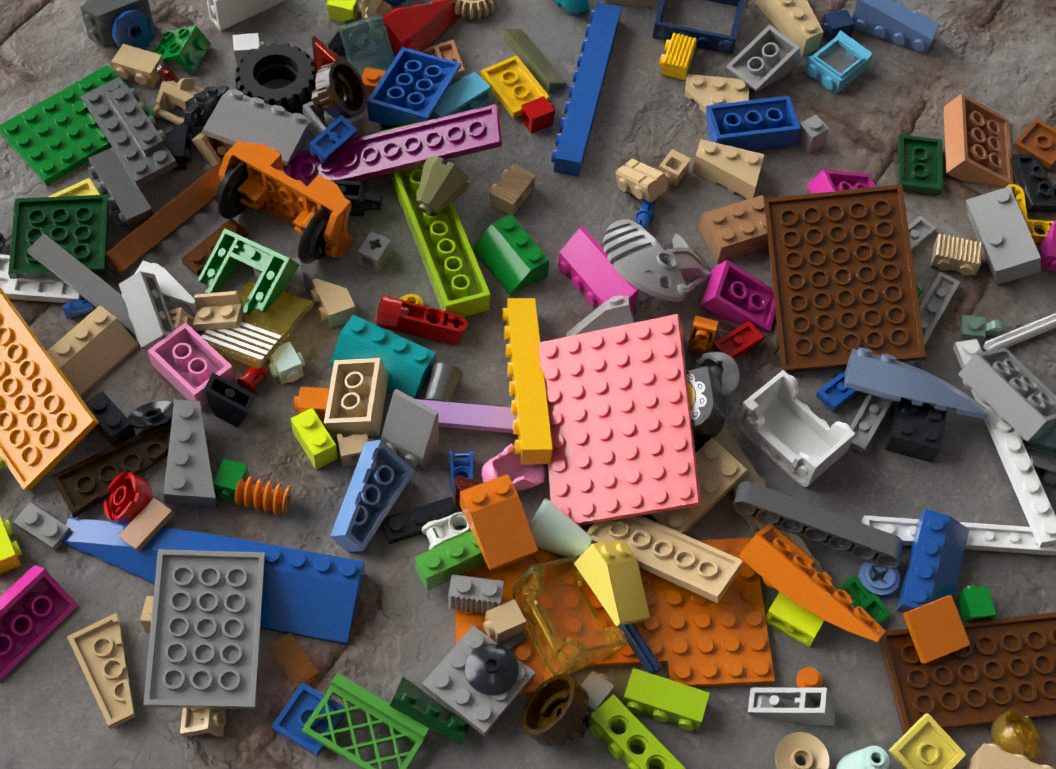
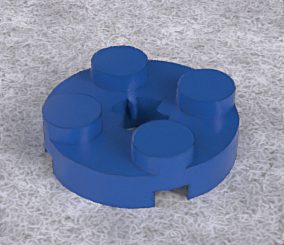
[112,9,156,50]

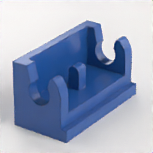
[309,115,357,164]

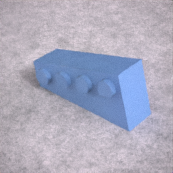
[852,0,939,54]
[330,439,415,552]

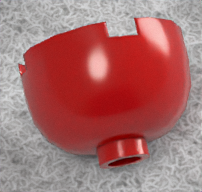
[103,472,153,523]

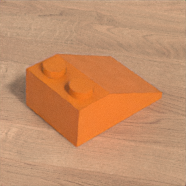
[460,474,538,571]

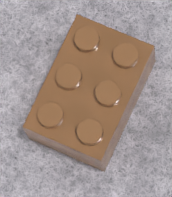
[698,195,768,264]

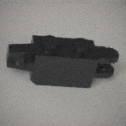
[183,86,230,127]
[306,179,382,217]

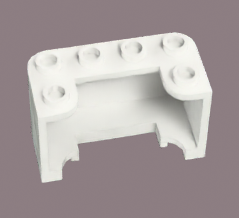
[737,370,855,487]

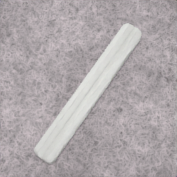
[983,313,1056,351]

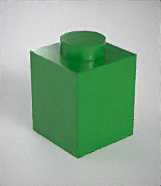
[213,459,250,501]
[956,585,996,622]

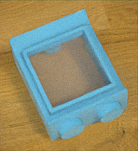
[804,30,873,94]

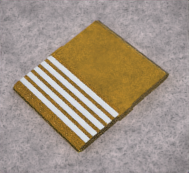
[201,281,314,368]

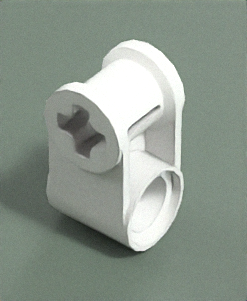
[422,512,471,550]

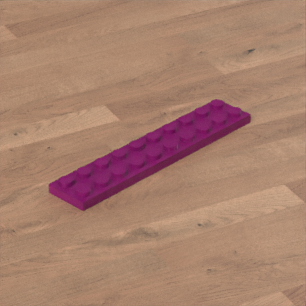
[286,104,502,186]

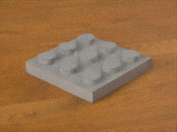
[422,625,535,736]

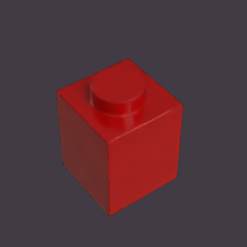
[521,96,555,134]

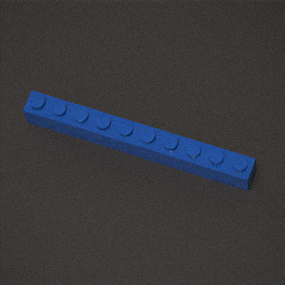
[551,2,621,177]

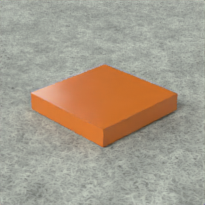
[903,595,970,663]

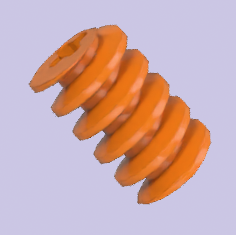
[234,476,291,516]

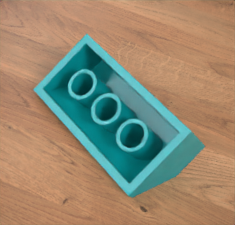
[330,315,436,399]

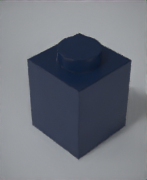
[820,9,855,43]

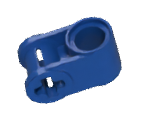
[449,450,474,497]

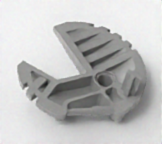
[603,219,710,313]

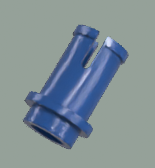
[63,300,94,320]

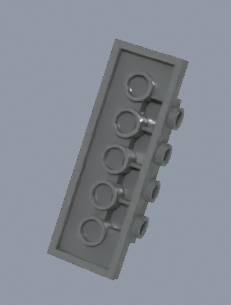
[80,77,178,187]

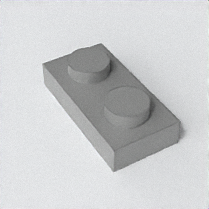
[14,503,71,551]

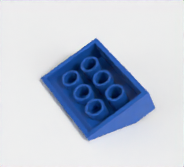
[367,47,461,126]

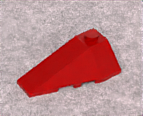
[381,0,459,56]

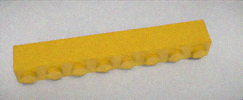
[502,298,552,464]

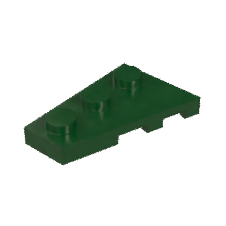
[389,677,469,745]

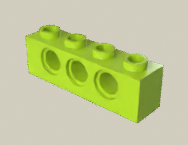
[589,694,686,769]

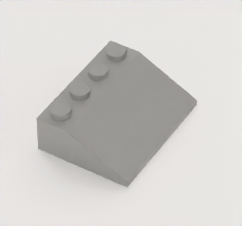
[202,89,311,166]
[958,347,1056,442]

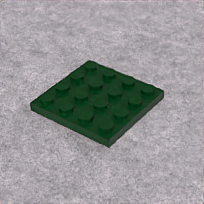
[8,194,110,279]

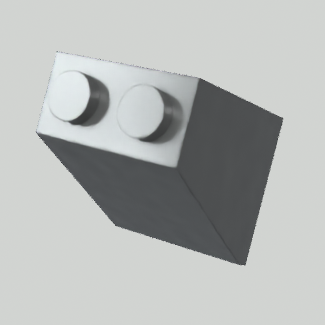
[80,0,153,46]

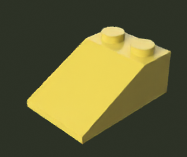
[574,540,650,626]

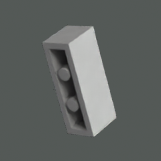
[119,271,175,349]

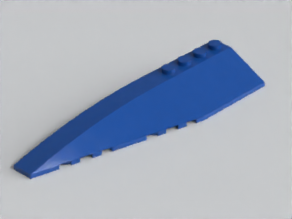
[61,518,365,645]

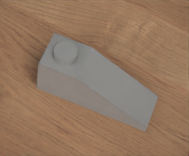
[566,295,636,337]
[748,688,837,726]

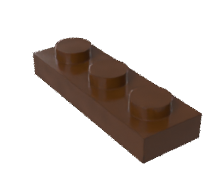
[181,218,248,276]

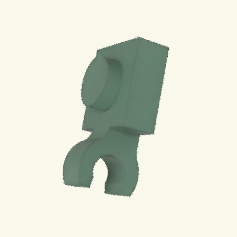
[960,315,1003,341]

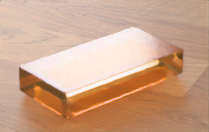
[268,632,320,689]

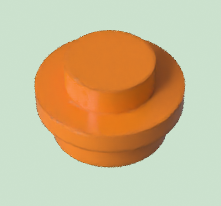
[796,667,823,688]

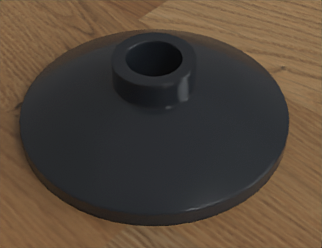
[128,400,174,429]
[465,643,519,695]

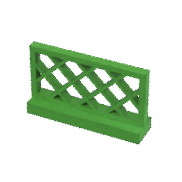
[302,673,430,769]

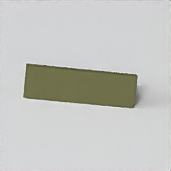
[504,29,567,93]

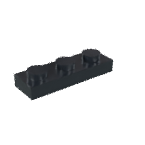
[381,497,458,544]

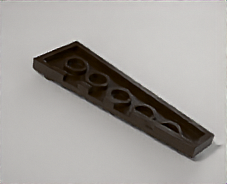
[51,418,172,518]

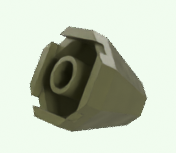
[416,156,470,215]

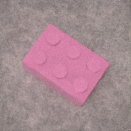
[148,322,236,408]

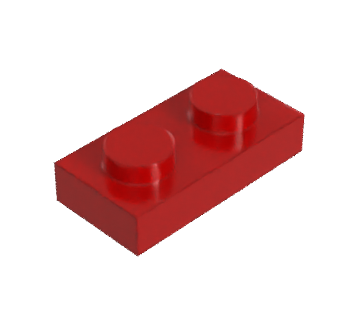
[712,321,764,359]

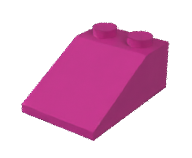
[807,169,876,194]
[700,260,776,333]

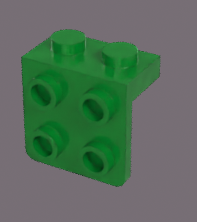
[153,25,211,75]

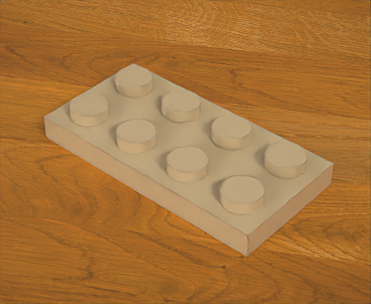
[649,438,748,534]

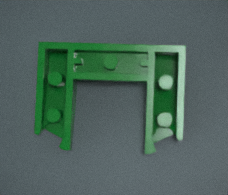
[198,228,300,314]

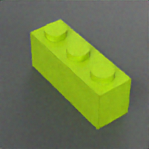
[622,668,710,731]

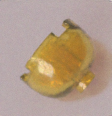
[991,708,1044,762]

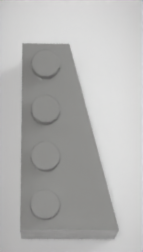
[164,399,216,507]

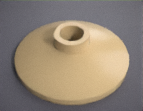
[775,732,829,769]

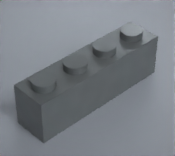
[88,147,153,233]

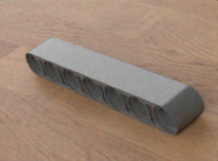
[733,482,903,568]

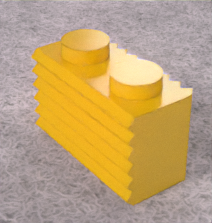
[659,33,697,80]

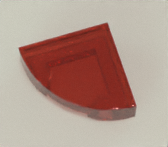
[155,64,179,83]

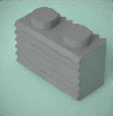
[448,574,504,614]

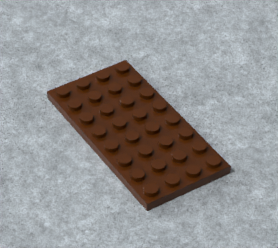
[879,612,1056,735]

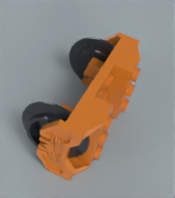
[217,140,355,264]

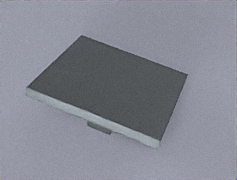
[1028,449,1056,485]

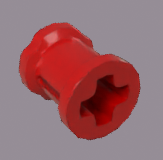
[237,362,268,393]

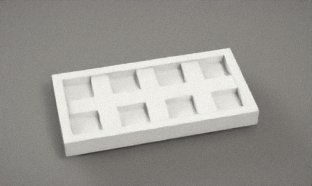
[0,254,82,303]

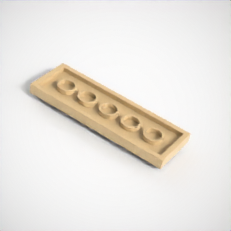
[587,515,743,603]

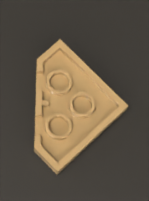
[685,74,749,114]

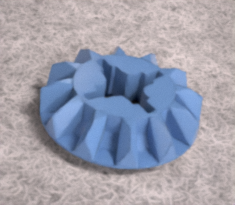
[859,561,900,597]

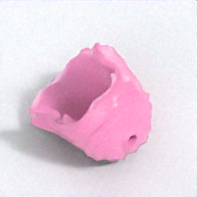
[481,444,546,491]

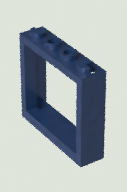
[652,0,745,54]

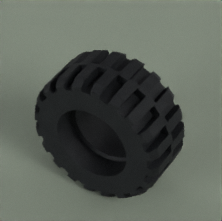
[235,43,317,115]

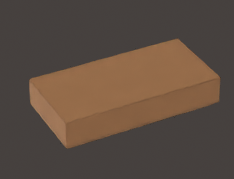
[118,498,174,552]

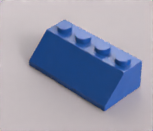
[706,96,801,151]
[896,509,969,613]

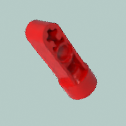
[375,294,467,345]

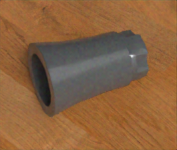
[425,363,463,402]

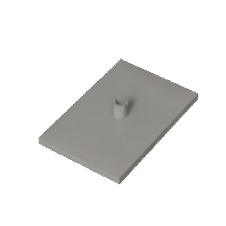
[143,549,265,709]

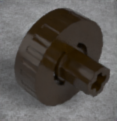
[311,60,366,119]
[521,674,589,747]

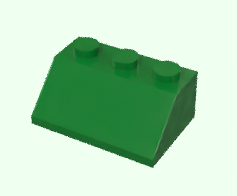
[472,214,549,296]

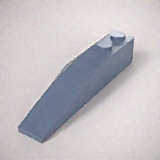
[844,347,988,419]

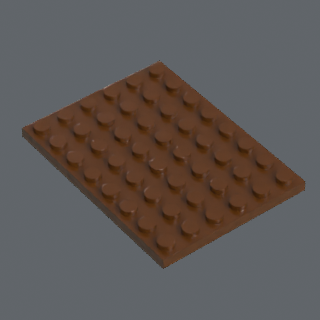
[764,184,926,373]

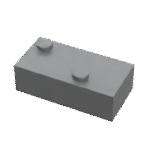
[966,186,1041,285]

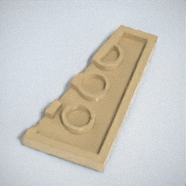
[67,612,136,730]

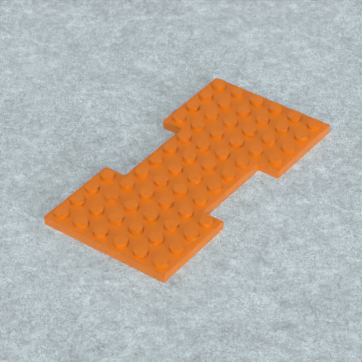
[455,538,775,696]

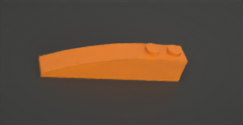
[738,523,886,642]

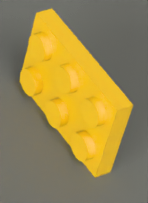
[480,55,550,118]

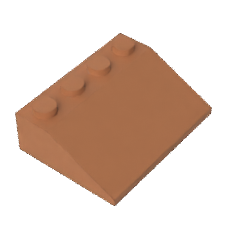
[943,93,1013,187]

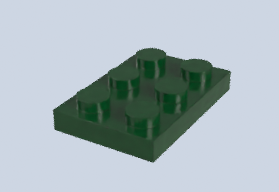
[897,134,943,195]

